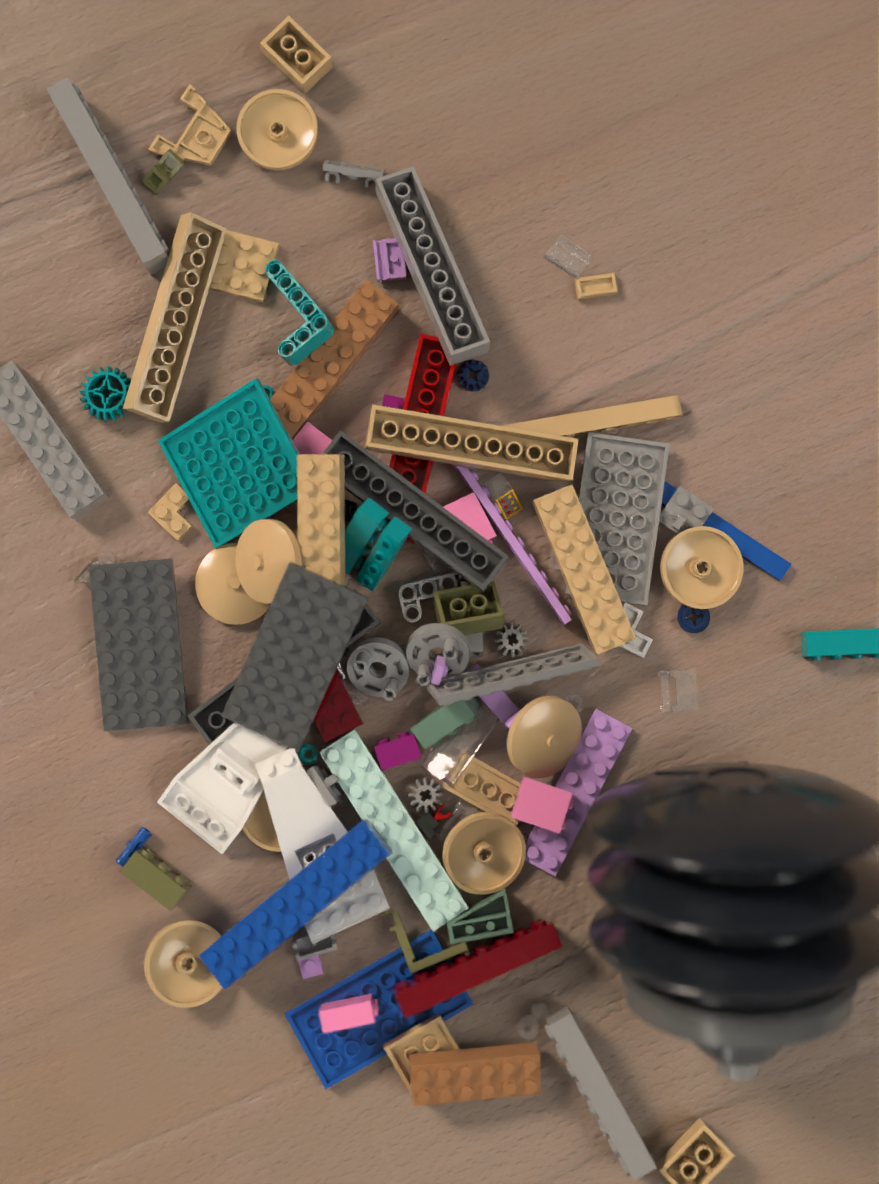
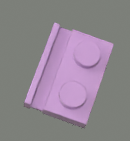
[373,238,406,282]

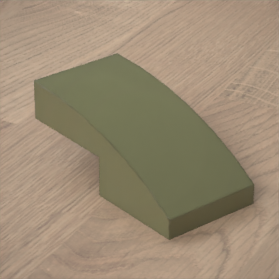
[141,148,185,195]

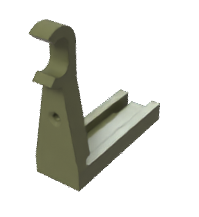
[383,908,469,974]

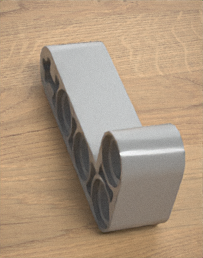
[399,572,472,624]

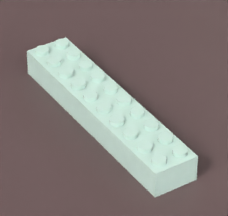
[319,729,469,931]

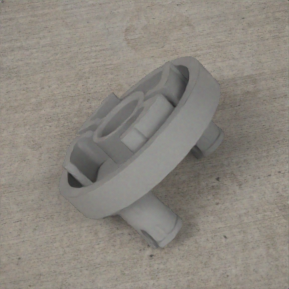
[406,623,470,686]
[347,638,410,701]

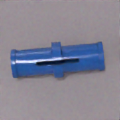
[116,826,152,867]

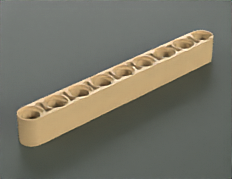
[504,395,683,437]

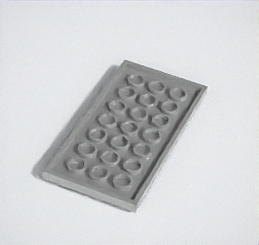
[565,432,670,606]

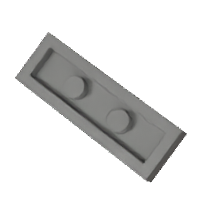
[323,160,385,187]

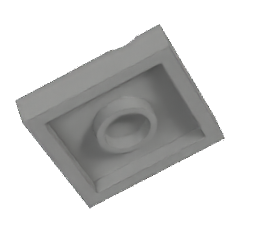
[659,486,714,534]
[306,764,342,807]

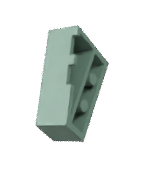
[411,696,482,749]
[447,888,513,944]

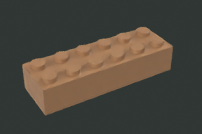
[409,1042,541,1106]

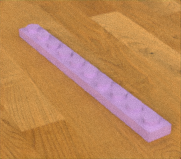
[452,464,572,625]

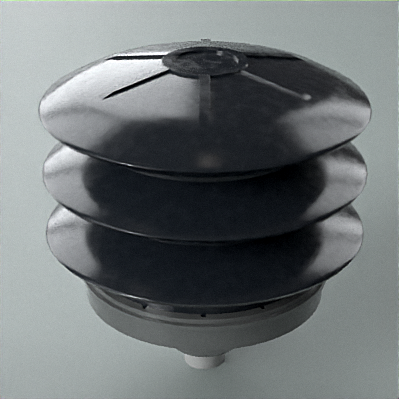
[586,761,879,1081]

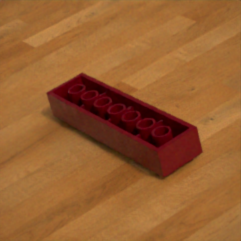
[392,918,563,1019]

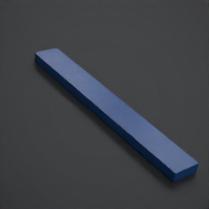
[661,481,791,581]

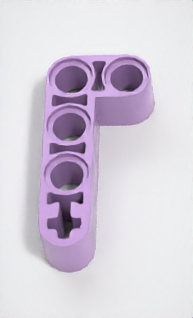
[467,663,520,730]

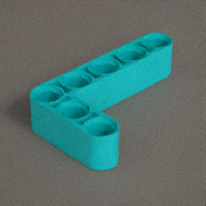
[265,260,334,366]

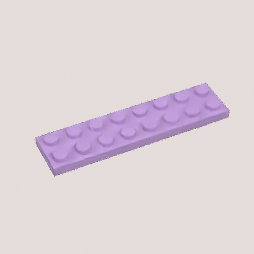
[518,709,632,876]

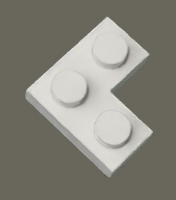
[620,603,653,658]

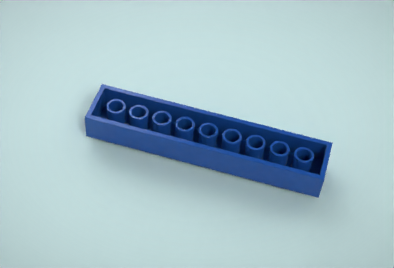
[199,819,394,990]

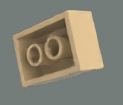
[260,16,333,94]
[656,1118,735,1184]

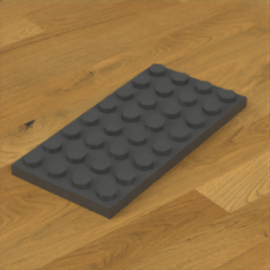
[89,558,188,731]
[222,562,369,752]

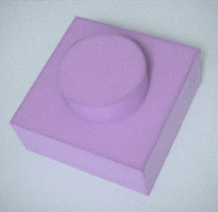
[431,655,448,685]
[298,955,324,979]

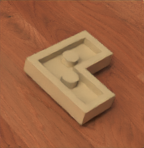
[147,483,192,541]

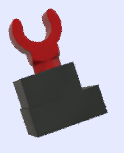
[415,804,451,839]

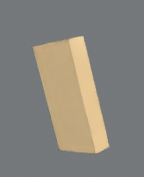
[574,273,618,300]

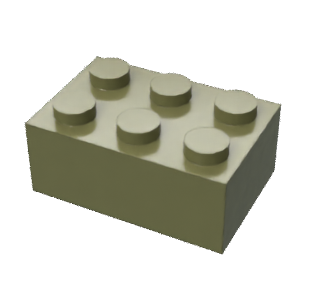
[433,581,504,636]
[120,847,192,911]

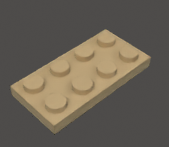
[442,751,521,826]

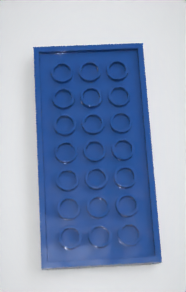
[285,929,473,1090]

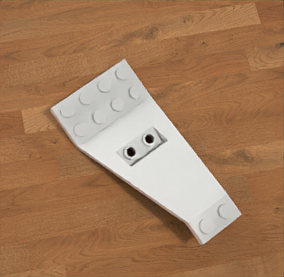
[157,722,288,854]
[254,748,390,944]

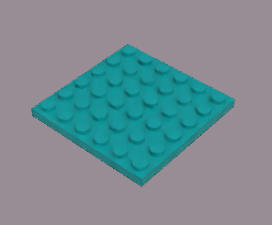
[158,378,300,549]

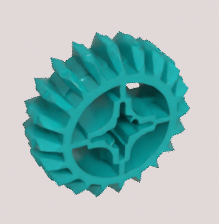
[80,366,131,422]

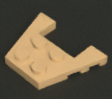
[148,84,232,166]

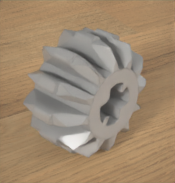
[494,622,530,658]
[408,777,444,813]

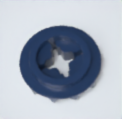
[457,359,489,392]
[677,605,710,634]

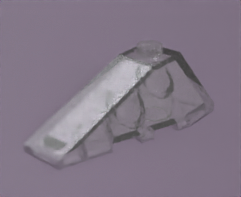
[419,708,500,787]

